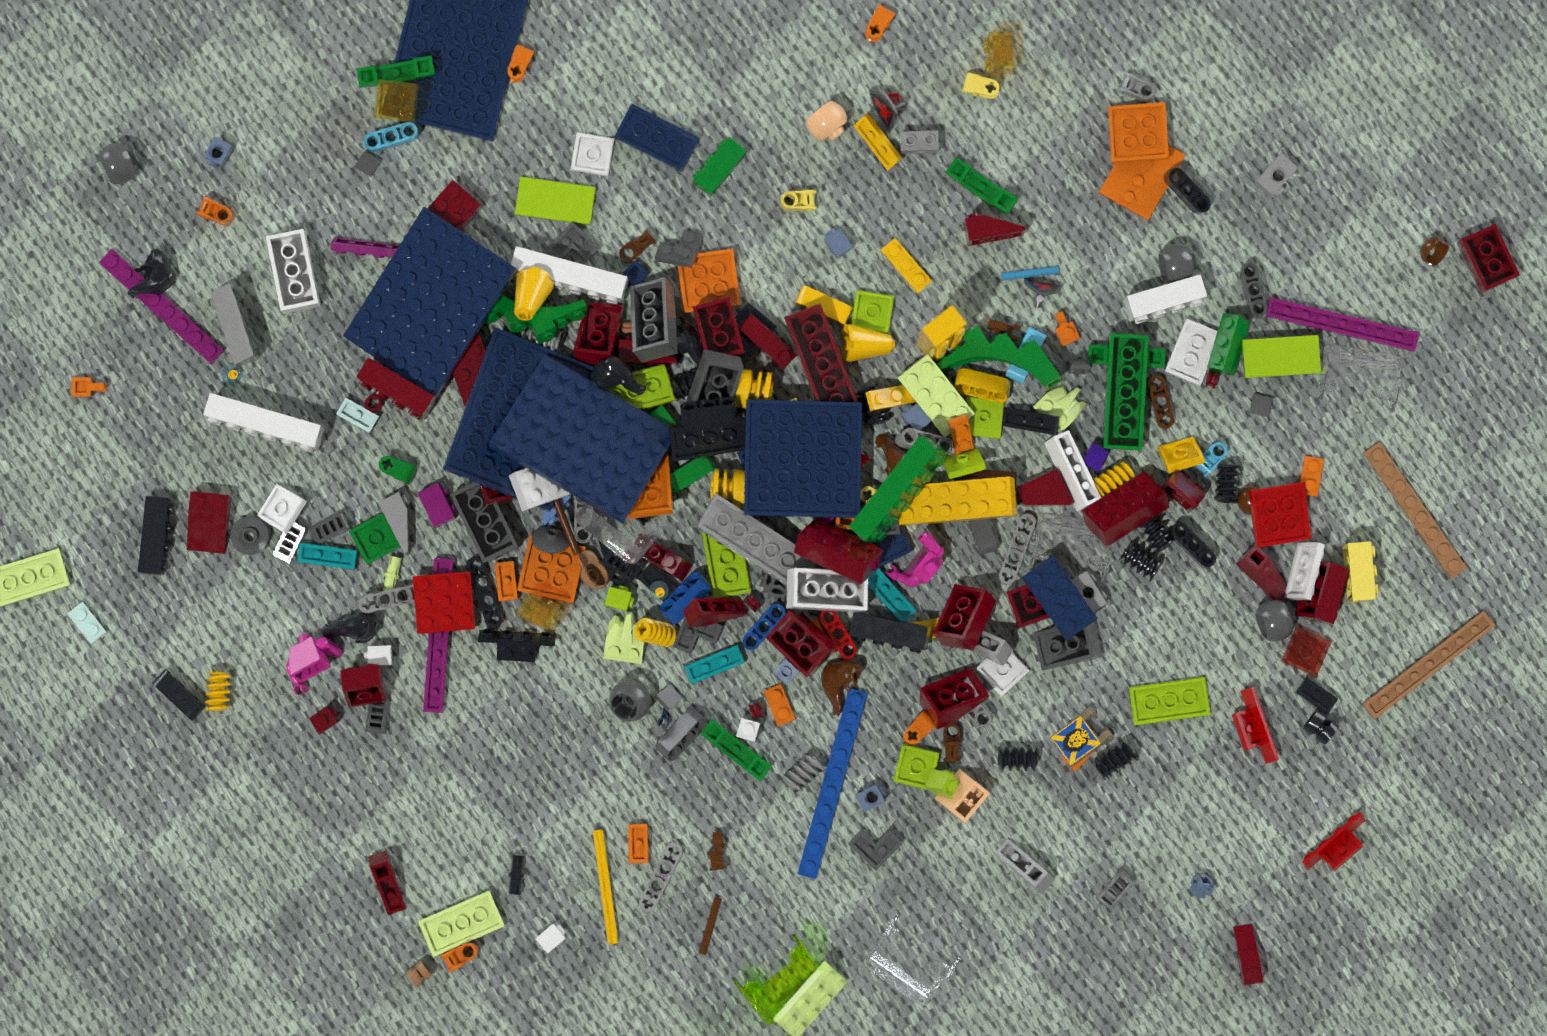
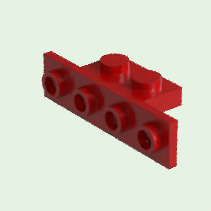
[1232,687,1279,764]
[1302,812,1365,871]

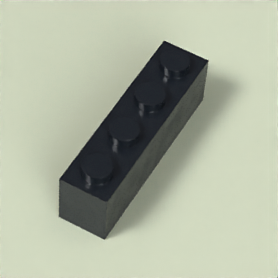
[138,496,174,576]
[849,612,931,653]

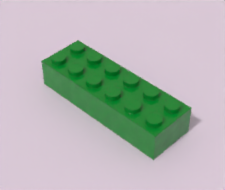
[1102,333,1149,451]
[848,436,948,544]

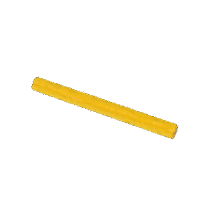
[593,829,618,945]

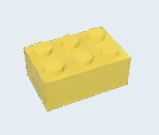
[1342,541,1379,603]

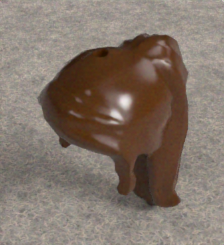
[875,434,907,476]
[821,660,863,717]

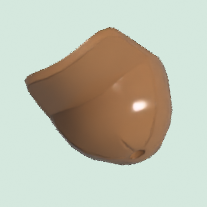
[578,550,609,589]

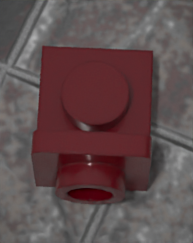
[309,706,339,735]

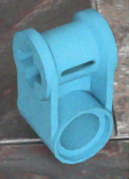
[1196,442,1228,478]

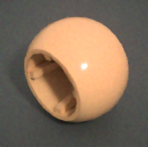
[806,101,847,141]

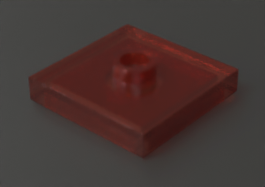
[1281,626,1331,677]

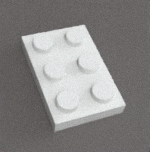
[1164,318,1218,386]
[1284,542,1325,600]

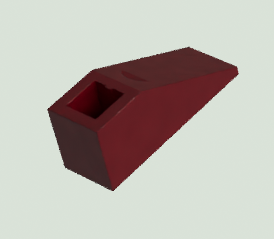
[630,534,692,582]
[1236,545,1287,600]

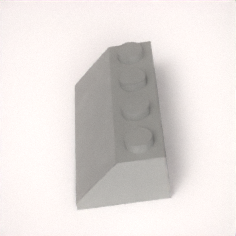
[209,283,258,367]

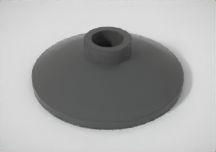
[230,517,269,555]
[532,526,569,554]

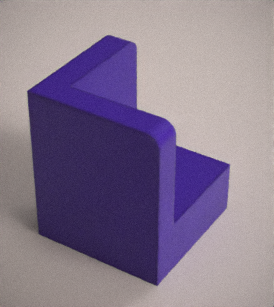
[1083,443,1109,473]

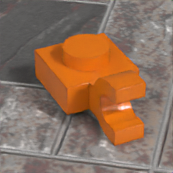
[1054,311,1080,347]
[71,377,107,397]

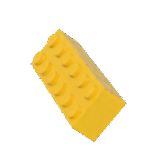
[917,305,967,362]
[899,476,1017,526]

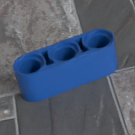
[660,571,712,624]
[743,604,785,651]

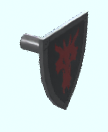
[869,89,906,133]
[1024,278,1061,308]

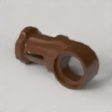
[619,230,656,263]
[943,724,961,761]
[707,831,727,871]

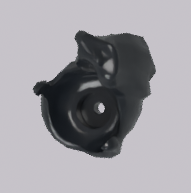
[128,248,176,298]
[672,323,703,367]
[590,356,646,395]
[322,611,379,643]

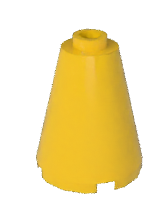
[514,267,554,321]
[841,324,895,362]

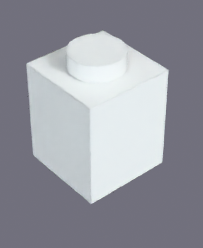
[364,645,393,666]
[736,718,760,742]
[535,923,566,954]

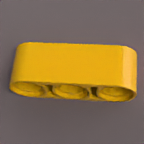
[795,285,853,326]
[954,368,1011,403]

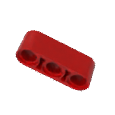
[820,610,857,660]

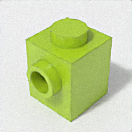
[604,585,634,612]
[924,769,959,799]

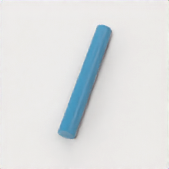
[1001,266,1059,281]

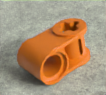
[865,4,896,42]
[507,44,535,83]
[195,196,234,226]
[903,710,935,746]
[440,942,479,973]

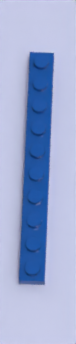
[797,689,867,879]

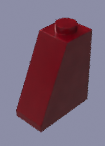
[1015,469,1074,507]

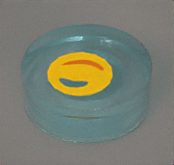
[221,365,241,385]
[649,581,669,601]

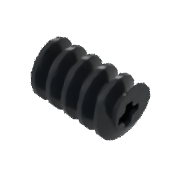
[671,370,696,402]
[856,383,890,426]
[1214,464,1241,504]
[1139,517,1174,555]
[1118,542,1161,582]
[1094,741,1138,781]
[998,747,1037,771]

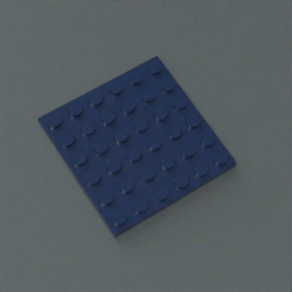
[744,399,862,518]

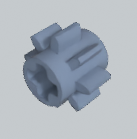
[1190,874,1214,899]

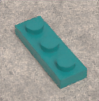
[297,543,358,570]
[868,568,917,622]
[684,645,745,684]

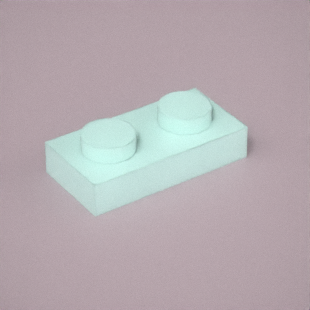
[336,398,379,433]
[67,602,107,644]

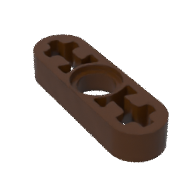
[1147,375,1174,430]

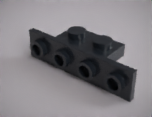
[478,629,556,662]

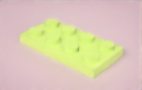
[897,354,975,437]
[0,548,71,607]
[418,890,505,957]
[773,961,848,1036]

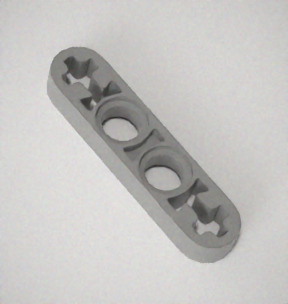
[999,513,1036,585]
[356,584,414,613]
[639,842,683,912]

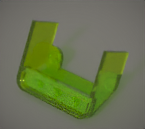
[732,933,820,1025]

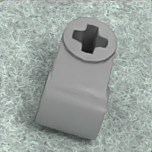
[1117,72,1155,102]
[965,704,992,729]

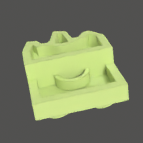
[1032,384,1087,434]
[603,611,645,664]

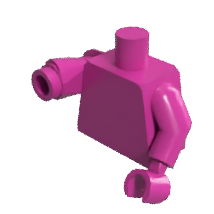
[886,531,944,588]
[286,634,342,695]

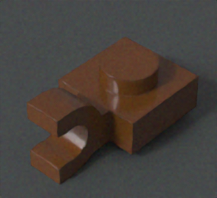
[987,319,1021,342]

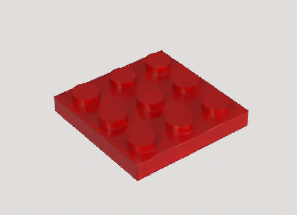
[1249,482,1311,548]
[412,572,475,634]

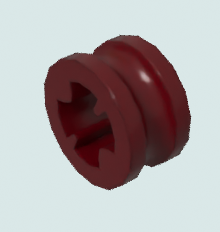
[1205,370,1219,389]
[365,395,382,413]
[743,594,761,613]
[748,702,763,721]

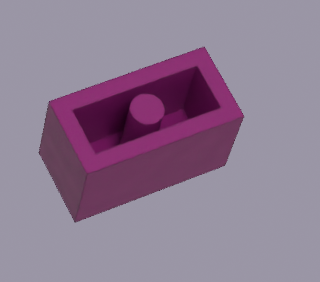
[417,483,457,529]

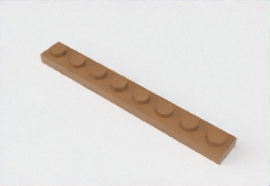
[1363,442,1467,579]
[1362,611,1496,719]

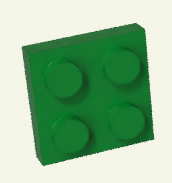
[349,513,401,565]

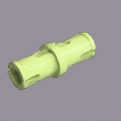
[382,556,402,595]

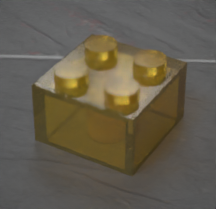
[983,31,1014,77]
[374,79,419,123]
[516,592,563,633]

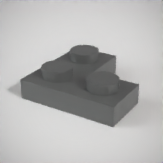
[546,222,600,262]
[655,230,702,268]
[672,618,723,654]
[848,830,903,871]

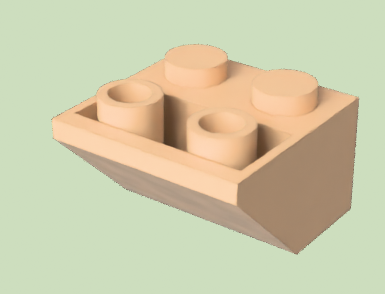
[934,769,990,823]

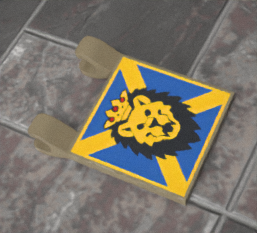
[1050,707,1114,767]

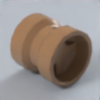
[405,960,433,987]

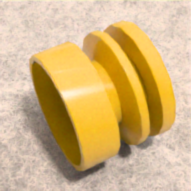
[735,369,773,410]
[710,468,745,510]

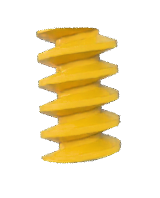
[1093,461,1135,498]
[634,618,676,647]
[205,672,231,711]

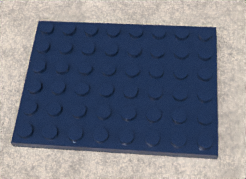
[381,0,528,142]
[343,207,517,398]
[442,327,594,512]
[488,354,670,524]

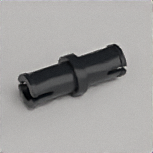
[508,855,525,895]

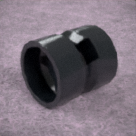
[1303,709,1340,745]

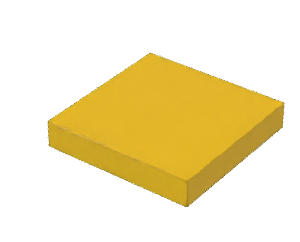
[1157,436,1205,473]

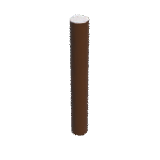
[553,499,581,555]
[699,897,722,955]

